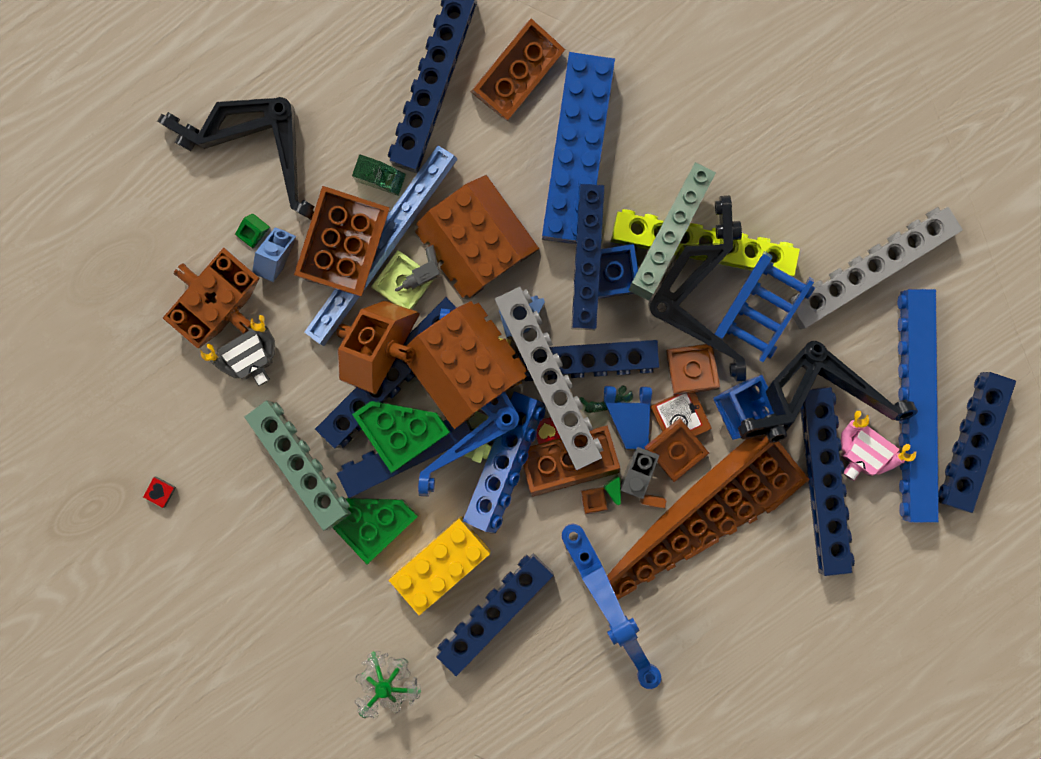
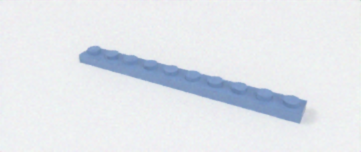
[304,145,458,346]

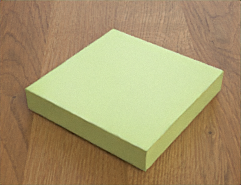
[371,250,434,310]

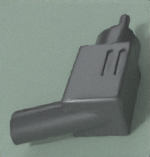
[395,245,441,292]

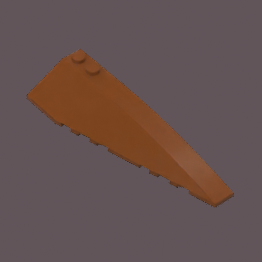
[607,436,810,600]

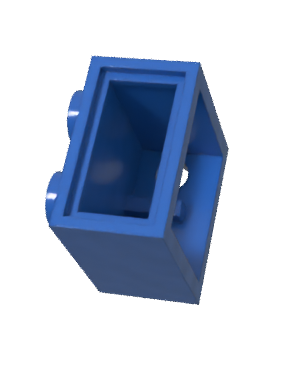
[713,375,774,440]

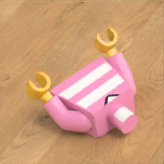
[841,411,917,481]

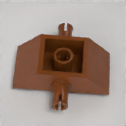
[163,247,260,349]
[337,301,420,395]

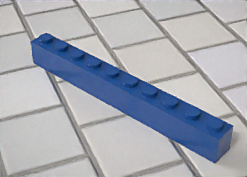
[897,289,939,522]

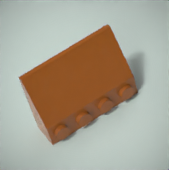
[294,186,390,297]

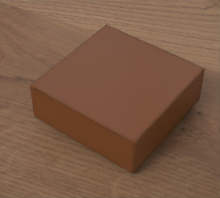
[581,487,608,514]
[640,494,667,508]

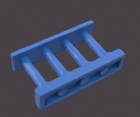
[715,251,815,362]

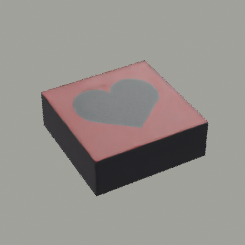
[143,477,176,508]

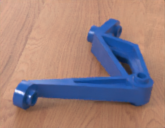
[418,308,519,497]
[561,523,661,689]

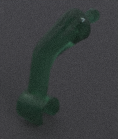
[579,385,633,413]

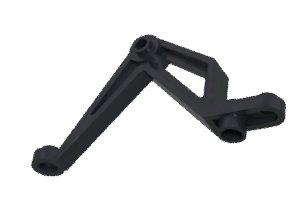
[157,97,315,220]
[648,195,746,381]
[738,341,918,443]

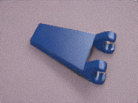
[604,386,652,449]

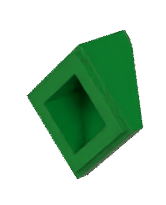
[235,214,270,249]
[603,475,621,506]

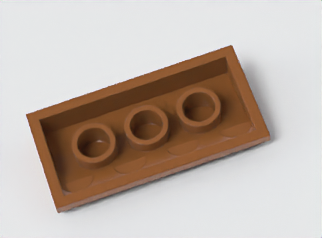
[470,18,566,121]
[523,425,620,497]

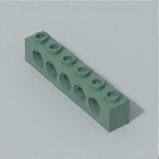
[628,162,716,301]
[244,400,351,531]

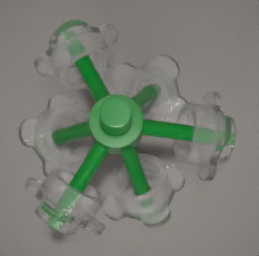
[355,651,421,719]

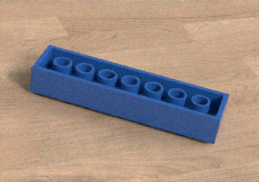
[541,52,615,245]

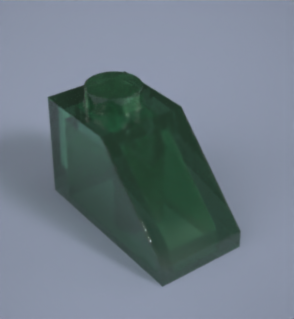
[352,154,406,196]

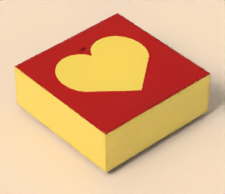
[536,417,561,444]

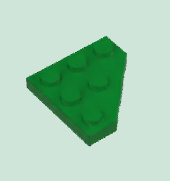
[352,401,451,473]
[327,498,418,565]

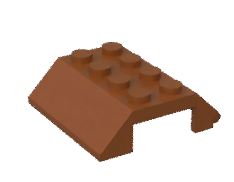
[415,175,539,298]
[406,301,528,429]

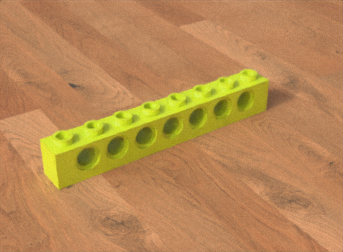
[610,209,800,277]

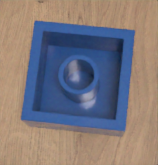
[598,244,638,299]

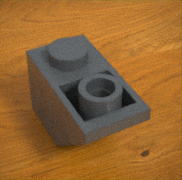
[620,447,659,499]

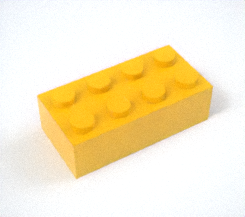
[388,516,491,616]

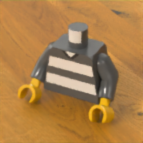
[200,315,275,386]

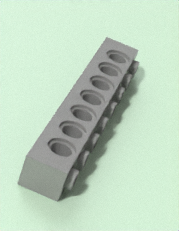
[790,207,963,330]
[495,287,604,470]

